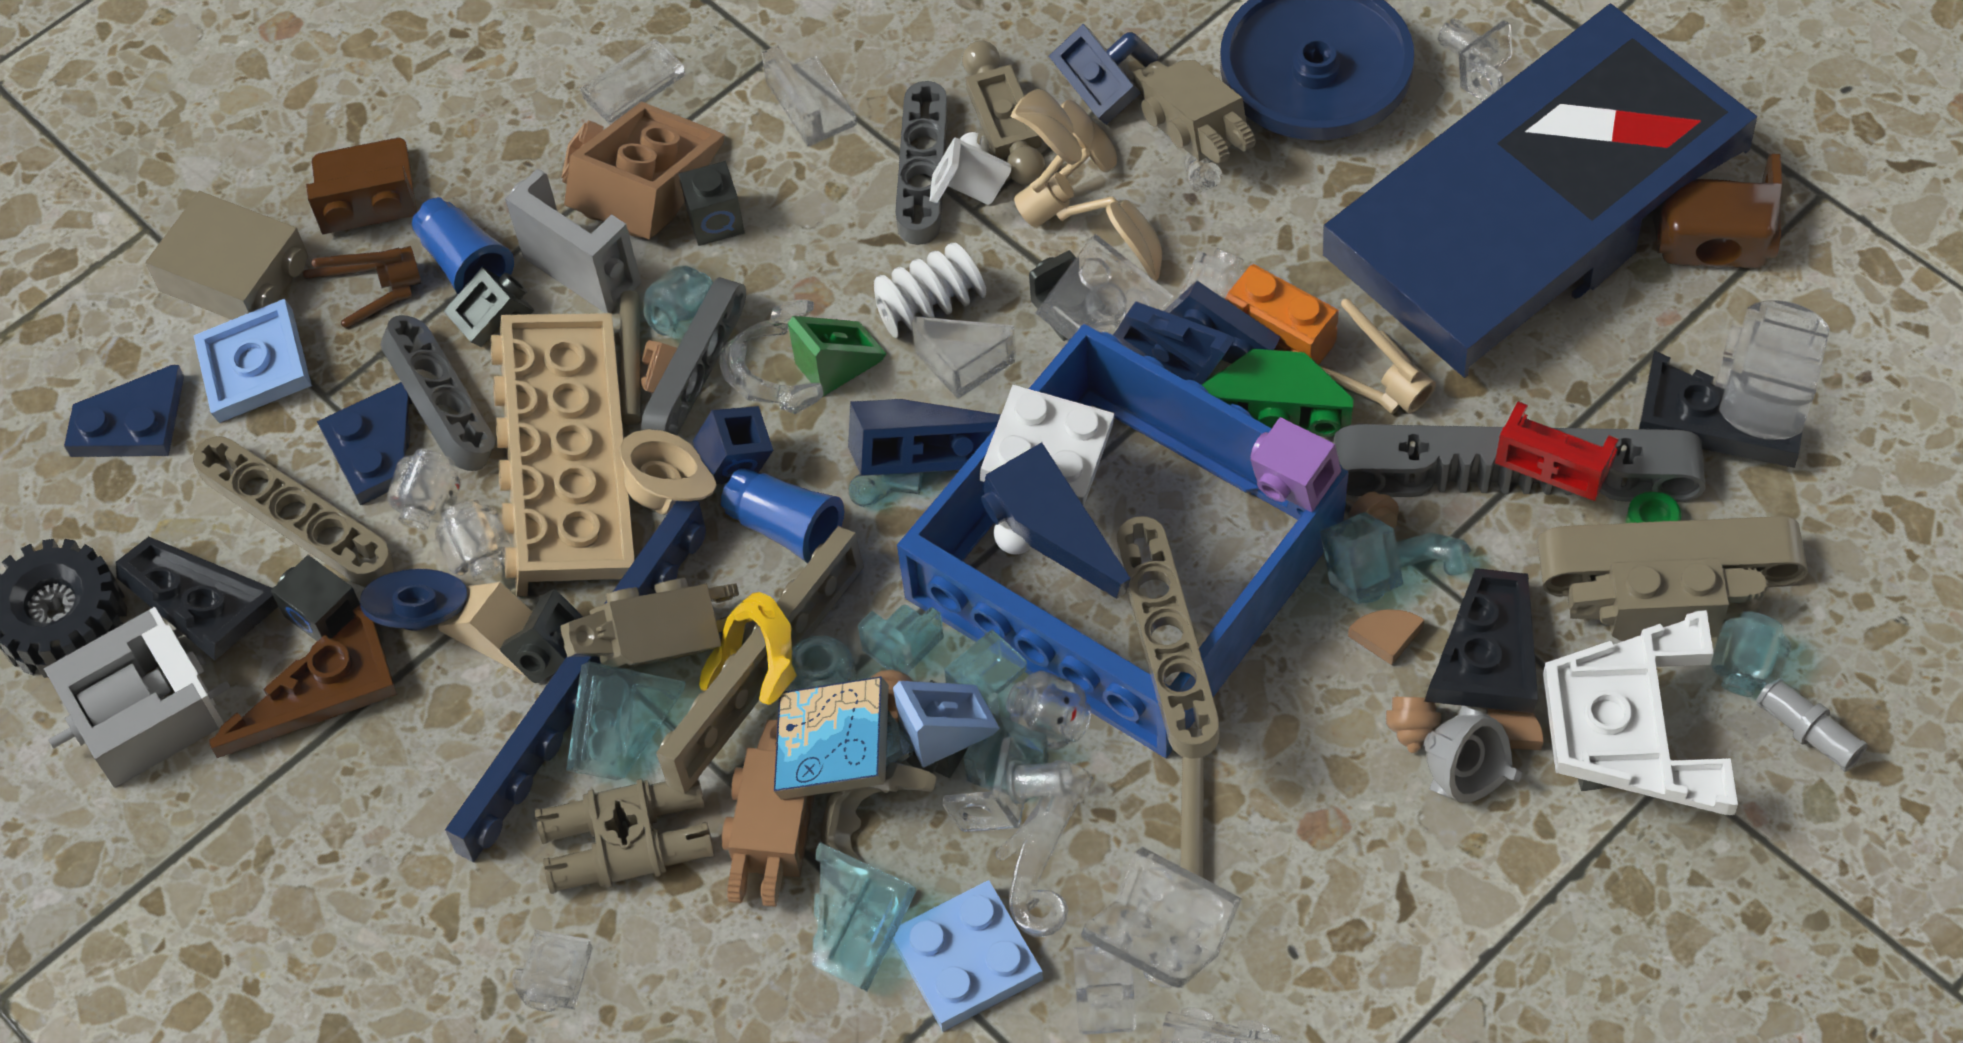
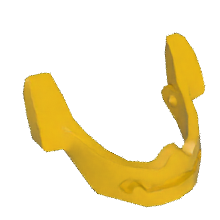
[699,592,797,705]

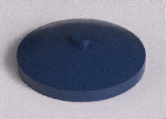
[1220,0,1414,140]

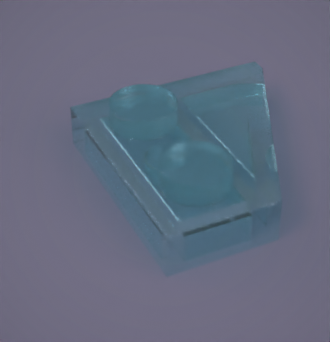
[566,662,685,781]
[812,842,917,992]

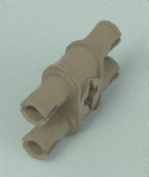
[535,778,715,894]

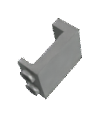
[505,169,641,313]

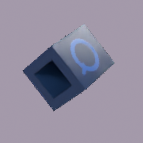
[692,406,774,485]

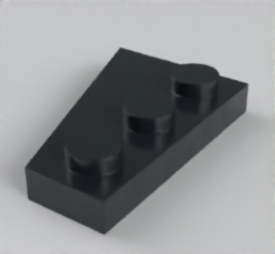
[1638,350,1804,468]
[116,536,278,660]
[1424,568,1538,713]

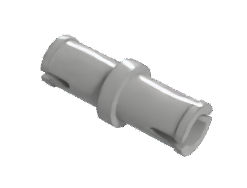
[1756,677,1868,772]

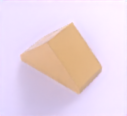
[438,582,533,676]

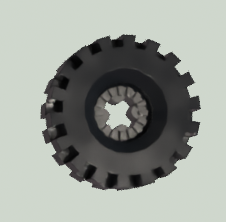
[0,539,127,678]

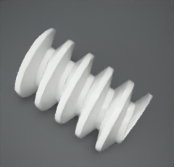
[874,243,986,338]

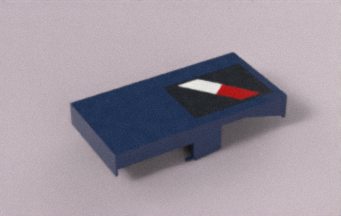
[1323,3,1758,378]

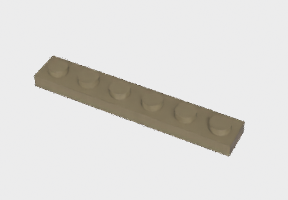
[656,526,864,794]

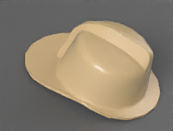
[619,429,717,515]

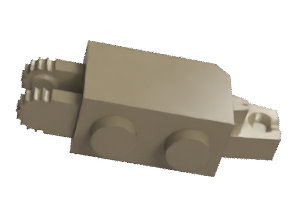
[1133,60,1255,164]
[1568,558,1768,641]
[561,578,747,671]

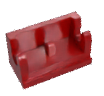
[1495,401,1619,501]

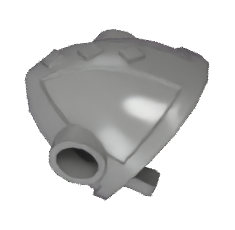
[1423,705,1523,802]

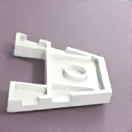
[1543,610,1738,815]

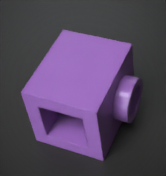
[1250,417,1341,512]

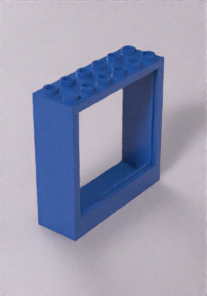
[897,324,1348,759]

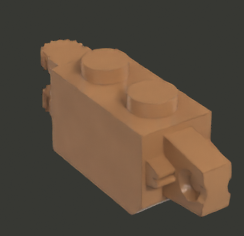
[722,720,815,907]

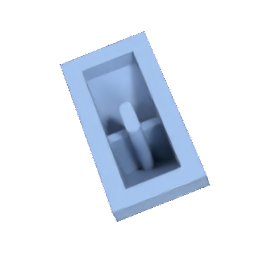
[893,681,1000,767]

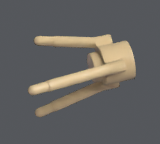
[1320,299,1436,414]

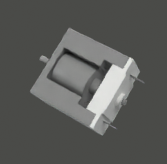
[44,607,231,788]

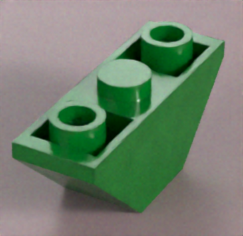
[1202,349,1353,437]

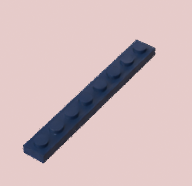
[445,500,706,863]

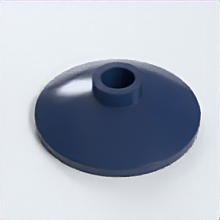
[360,569,467,631]

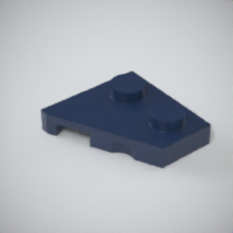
[1164,280,1280,364]
[64,365,184,457]

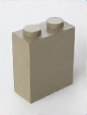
[145,191,309,320]

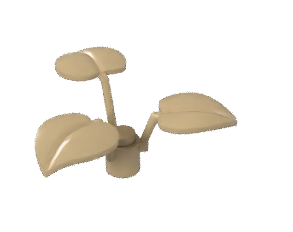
[1011,89,1162,284]

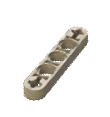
[193,436,394,587]
[1117,516,1219,759]

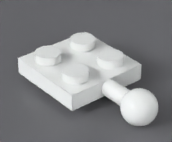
[980,385,1114,554]

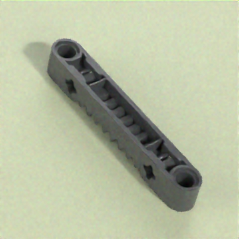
[1333,424,1705,502]

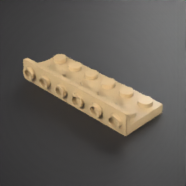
[491,313,635,597]

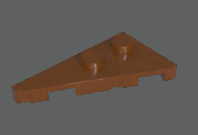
[209,604,398,758]

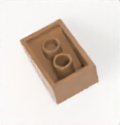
[564,101,725,240]

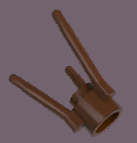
[303,246,421,328]

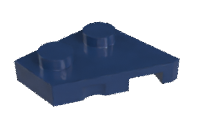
[1113,301,1235,385]
[317,382,413,506]

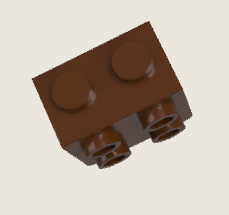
[306,138,417,235]

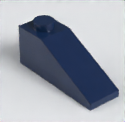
[848,399,1001,476]
[981,442,1131,599]

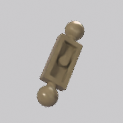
[962,40,1045,185]

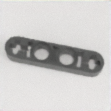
[895,81,948,245]
[641,277,746,435]
[380,315,495,471]

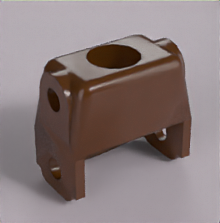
[1653,154,1782,268]

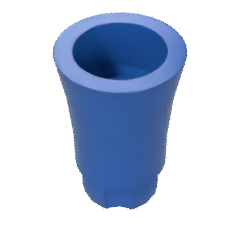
[412,197,514,295]
[721,468,844,563]

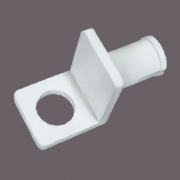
[930,132,1011,205]

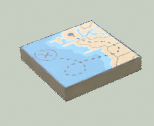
[774,676,889,800]

